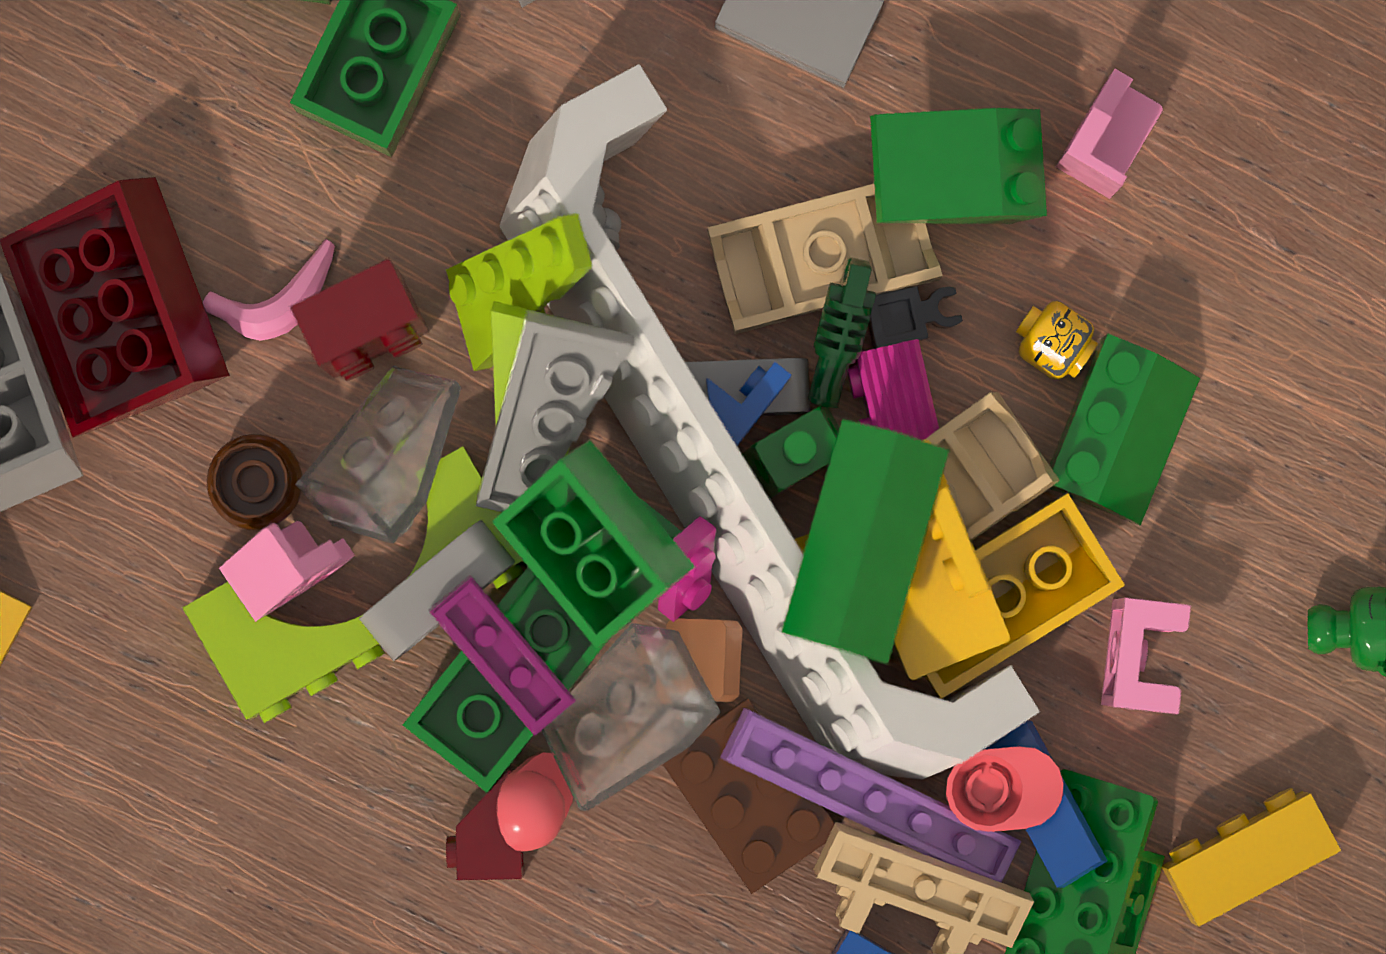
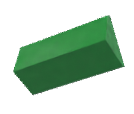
[781,419,949,664]

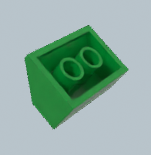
[1049,333,1200,526]

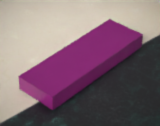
[429,575,576,736]

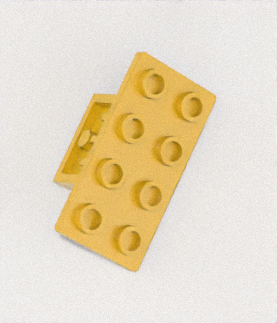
[894,440,1010,680]

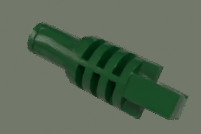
[808,257,876,408]

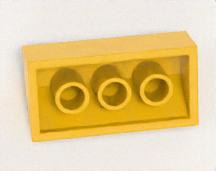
[925,493,1125,699]

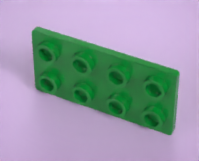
[1005,769,1165,954]

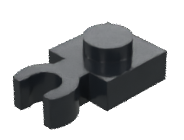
[868,286,963,349]

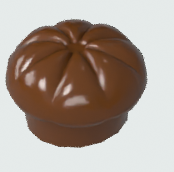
[207,434,303,530]

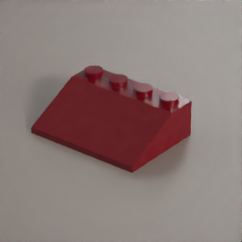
[0,177,230,438]

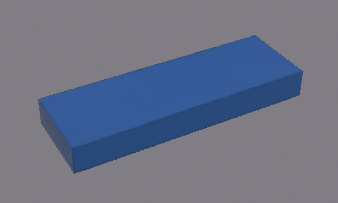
[984,720,1108,888]

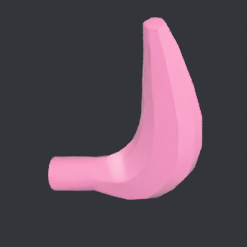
[203,239,335,341]

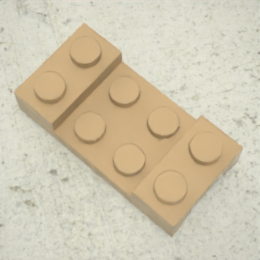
[707,184,943,334]
[924,392,1060,541]

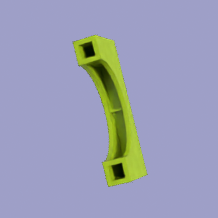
[182,446,524,723]

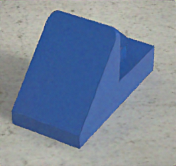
[706,362,792,447]

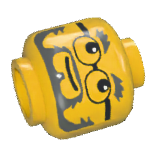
[1016,301,1098,380]

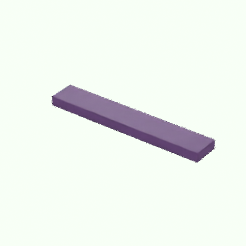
[721,708,1021,883]

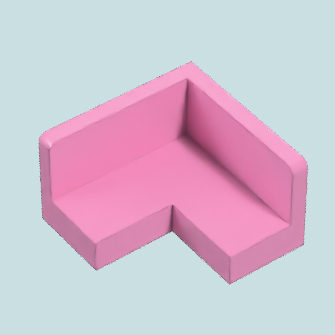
[1055,69,1163,199]
[219,521,355,622]

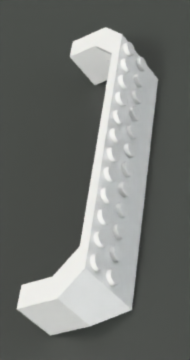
[499,64,1040,779]

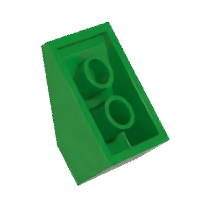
[870,108,1047,224]

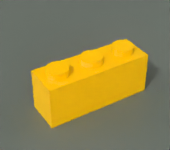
[1162,788,1341,927]

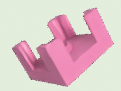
[1101,598,1191,714]

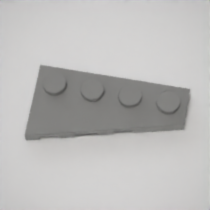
[476,310,635,512]

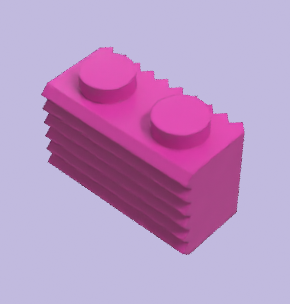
[847,339,939,441]

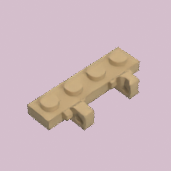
[814,822,1034,954]

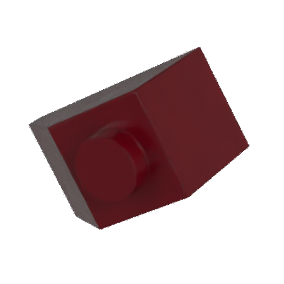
[446,769,524,880]

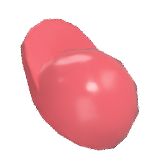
[946,746,1064,832]
[497,752,576,851]

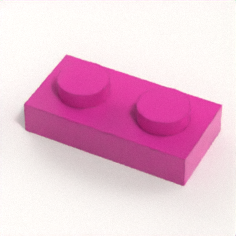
[658,516,716,622]

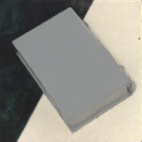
[714,0,885,89]

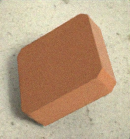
[663,618,742,702]

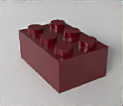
[290,258,429,381]

